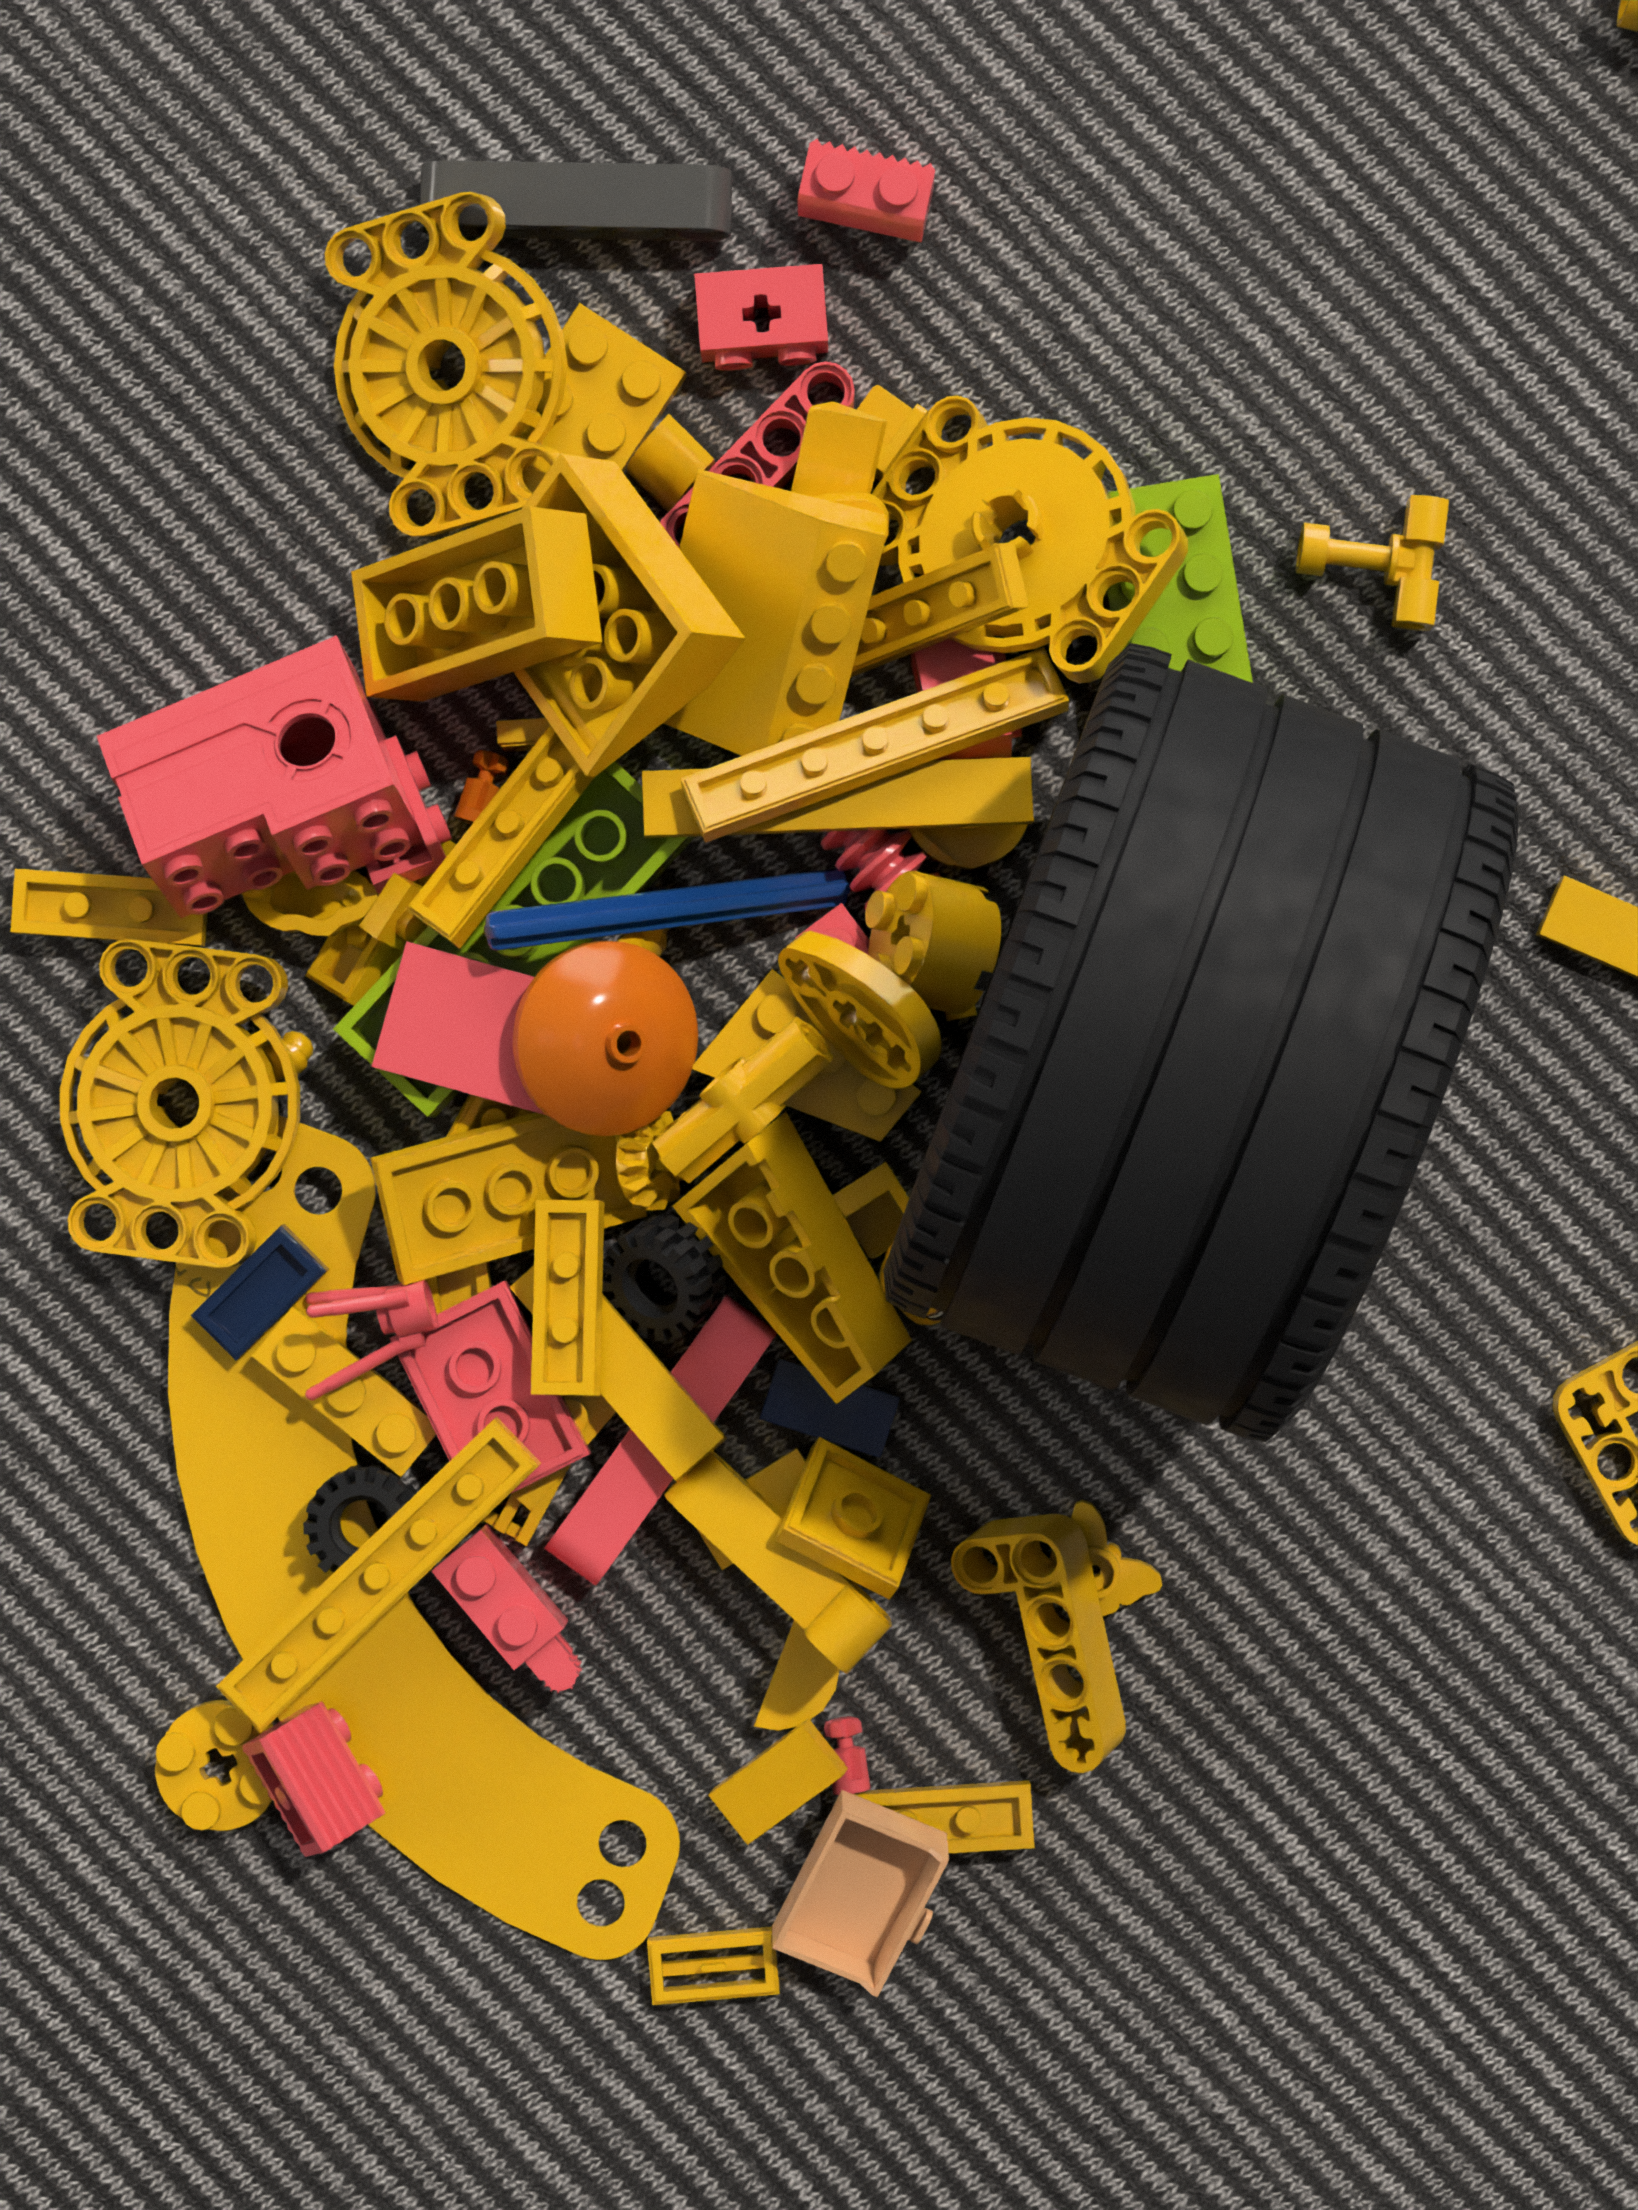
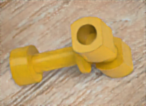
[1296,495,1449,631]

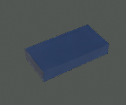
[191,1224,329,1360]
[759,1357,900,1458]

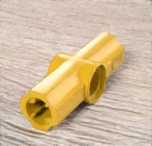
[652,1016,834,1183]

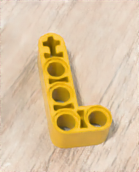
[664,1451,892,1674]
[951,1514,1126,1773]

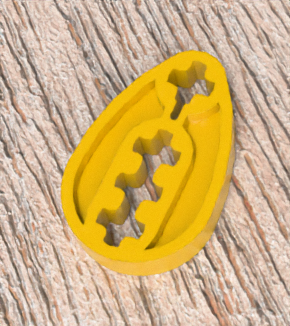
[778,931,941,1088]

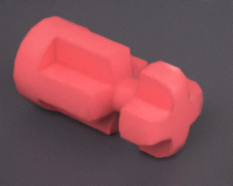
[824,1716,871,1795]

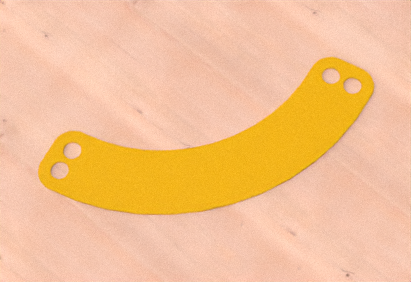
[168,1115,680,1960]

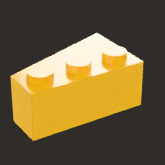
[692,969,921,1142]

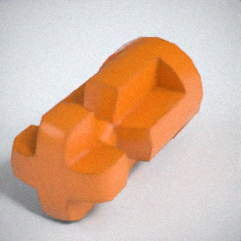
[453,750,509,825]

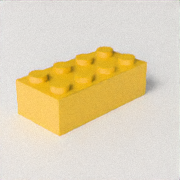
[351,506,602,702]

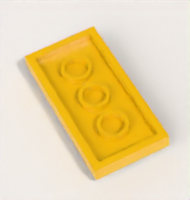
[370,1112,647,1285]

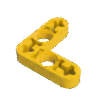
[1552,1341,1638,1545]

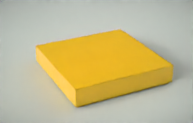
[775,1437,931,1600]

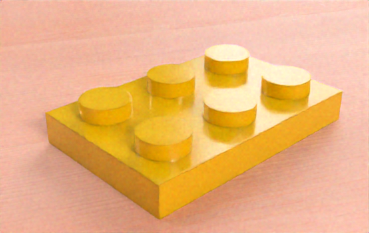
[520,303,687,492]

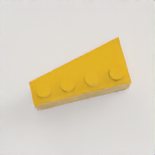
[672,1112,912,1404]

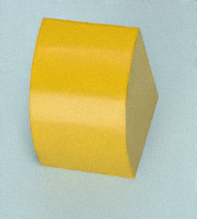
[627,414,715,512]

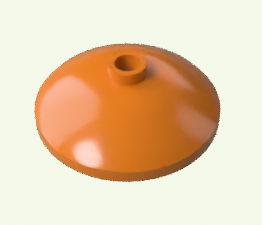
[513,940,698,1136]

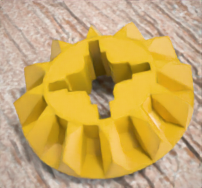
[616,1111,684,1211]

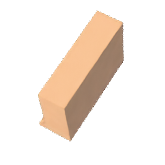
[772,1790,949,1997]

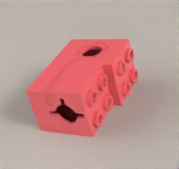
[97,635,424,918]

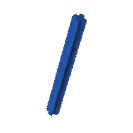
[484,868,850,951]

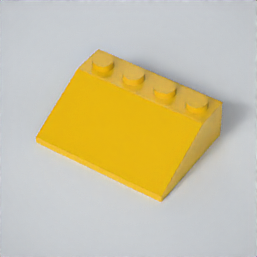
[514,453,745,777]
[663,469,887,756]

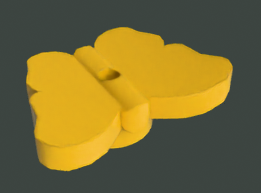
[1050,1500,1162,1616]

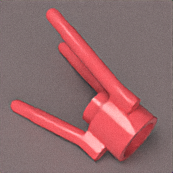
[305,1279,438,1401]

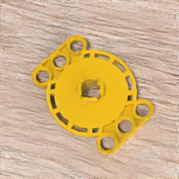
[324,192,567,536]
[872,396,1188,683]
[60,939,300,1268]

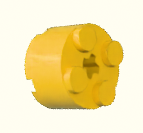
[865,871,1001,1014]

